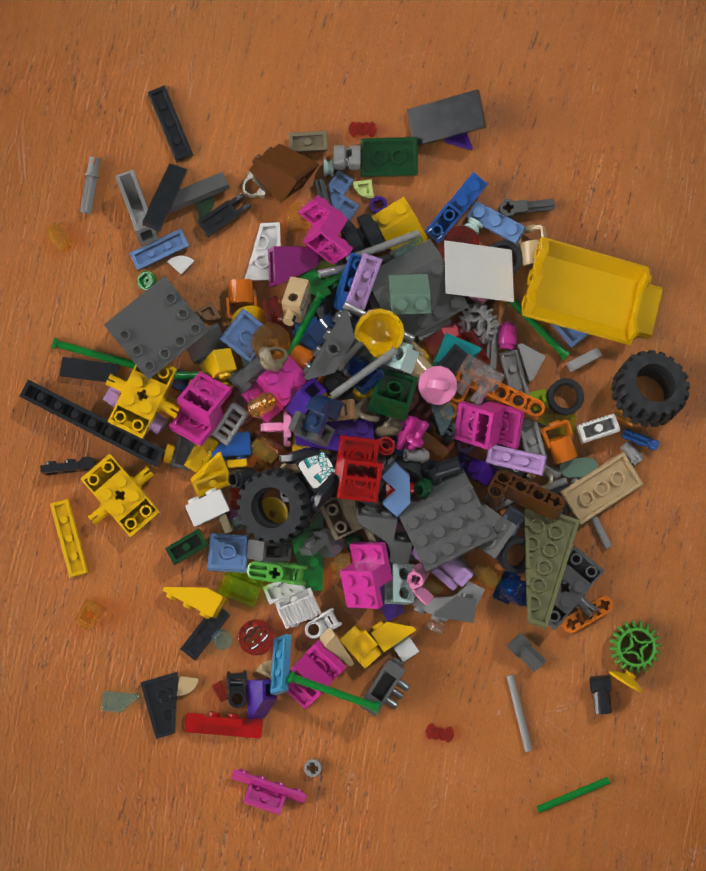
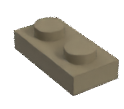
[289,131,328,153]

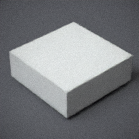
[393,636,419,662]

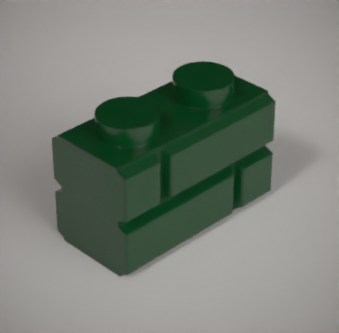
[165,529,209,565]

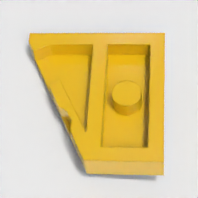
[191,452,230,497]

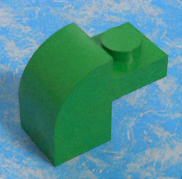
[299,268,342,298]

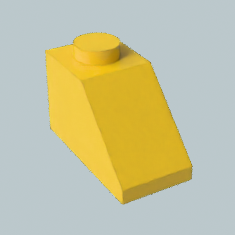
[200,348,237,380]
[371,620,416,652]

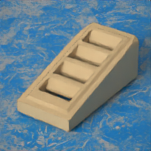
[319,627,354,667]

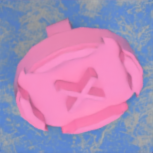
[418,366,457,405]
[261,408,292,447]

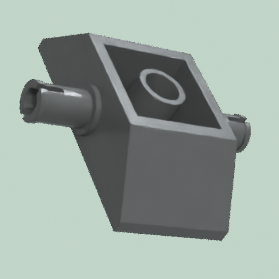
[303,309,355,380]
[525,545,605,630]

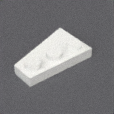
[244,222,281,281]

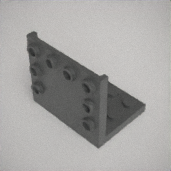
[104,276,209,380]

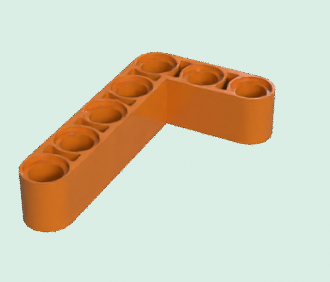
[440,368,545,423]

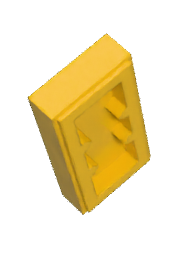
[183,436,220,473]

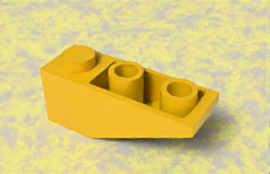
[162,587,227,619]

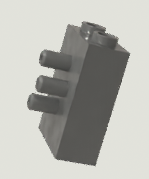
[359,657,410,717]

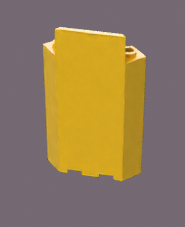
[522,236,663,345]

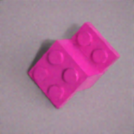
[298,195,353,265]
[240,354,310,423]
[169,371,232,446]
[454,401,525,450]
[340,542,392,609]
[287,640,347,710]

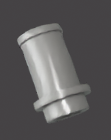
[620,441,644,465]
[403,448,429,464]

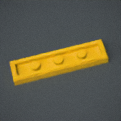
[50,499,89,578]

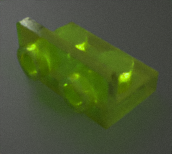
[218,572,264,607]

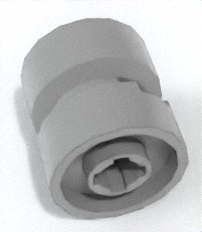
[334,145,361,170]

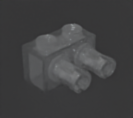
[456,354,506,406]

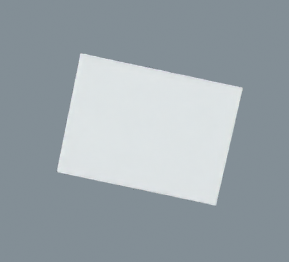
[444,240,514,302]

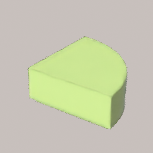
[353,179,374,199]

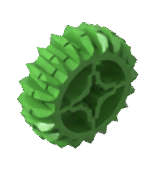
[609,620,662,673]

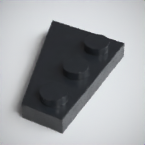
[140,671,178,739]

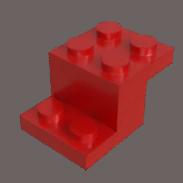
[334,434,383,503]

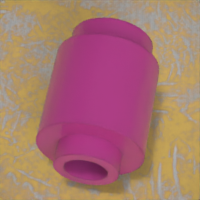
[497,322,518,350]

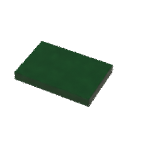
[361,137,418,177]

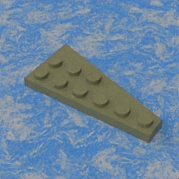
[524,507,580,629]

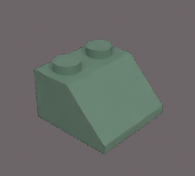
[388,274,431,315]

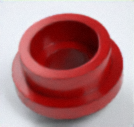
[378,437,395,456]

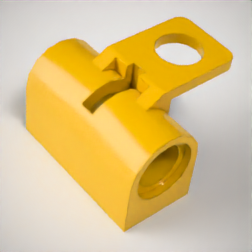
[339,624,383,669]

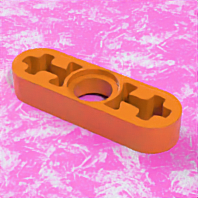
[562,596,613,633]

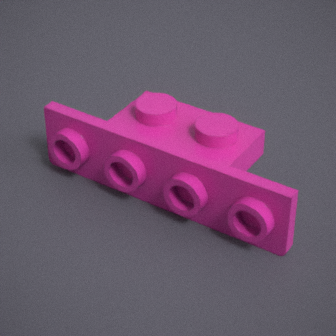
[231,769,307,815]

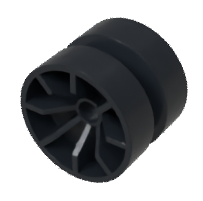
[340,212,383,253]

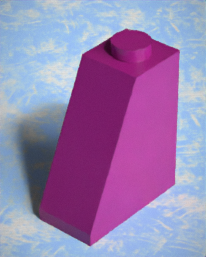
[268,246,320,287]

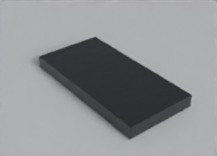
[407,89,487,146]

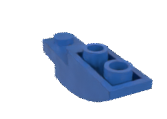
[424,172,488,243]

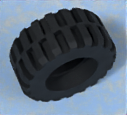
[611,350,690,428]
[237,468,314,544]

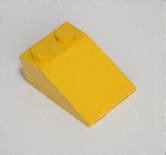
[371,197,428,258]

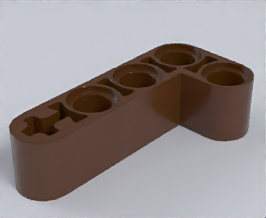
[484,470,565,520]

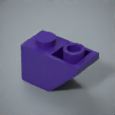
[286,378,327,416]
[458,452,499,487]
[247,678,277,719]

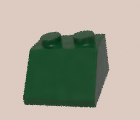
[368,367,418,421]

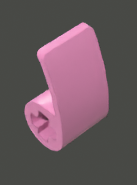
[407,564,434,605]

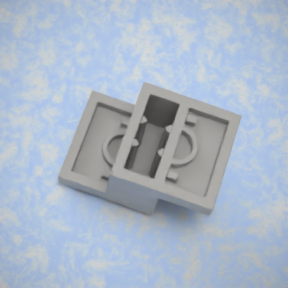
[479,502,517,558]

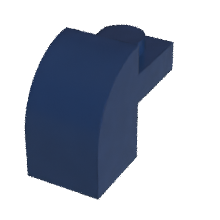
[307,313,335,346]
[302,394,344,435]

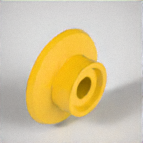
[262,497,288,524]

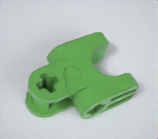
[247,560,308,585]

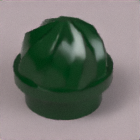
[414,478,434,498]
[345,533,364,551]

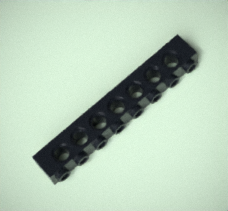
[19,379,166,468]

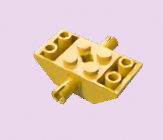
[106,365,181,439]
[81,454,160,537]

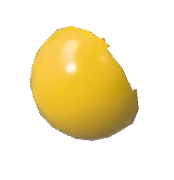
[354,308,404,358]

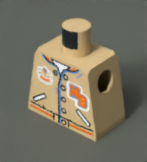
[282,277,312,326]

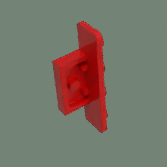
[184,711,263,739]

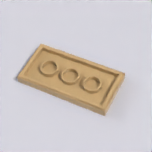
[559,452,643,525]

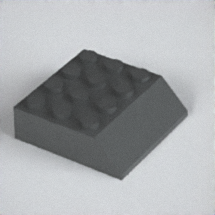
[371,239,469,342]
[399,470,498,573]

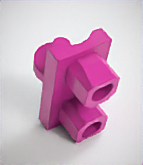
[395,416,429,450]

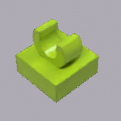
[529,389,549,411]

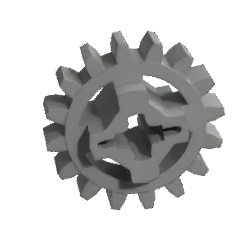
[458,303,499,345]

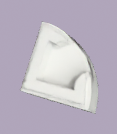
[167,256,195,275]

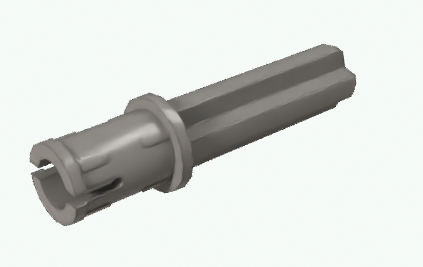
[80,157,101,214]

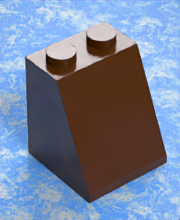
[249,144,319,203]
[396,414,457,479]

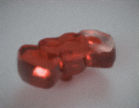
[348,121,377,138]
[229,487,242,510]
[425,723,454,743]

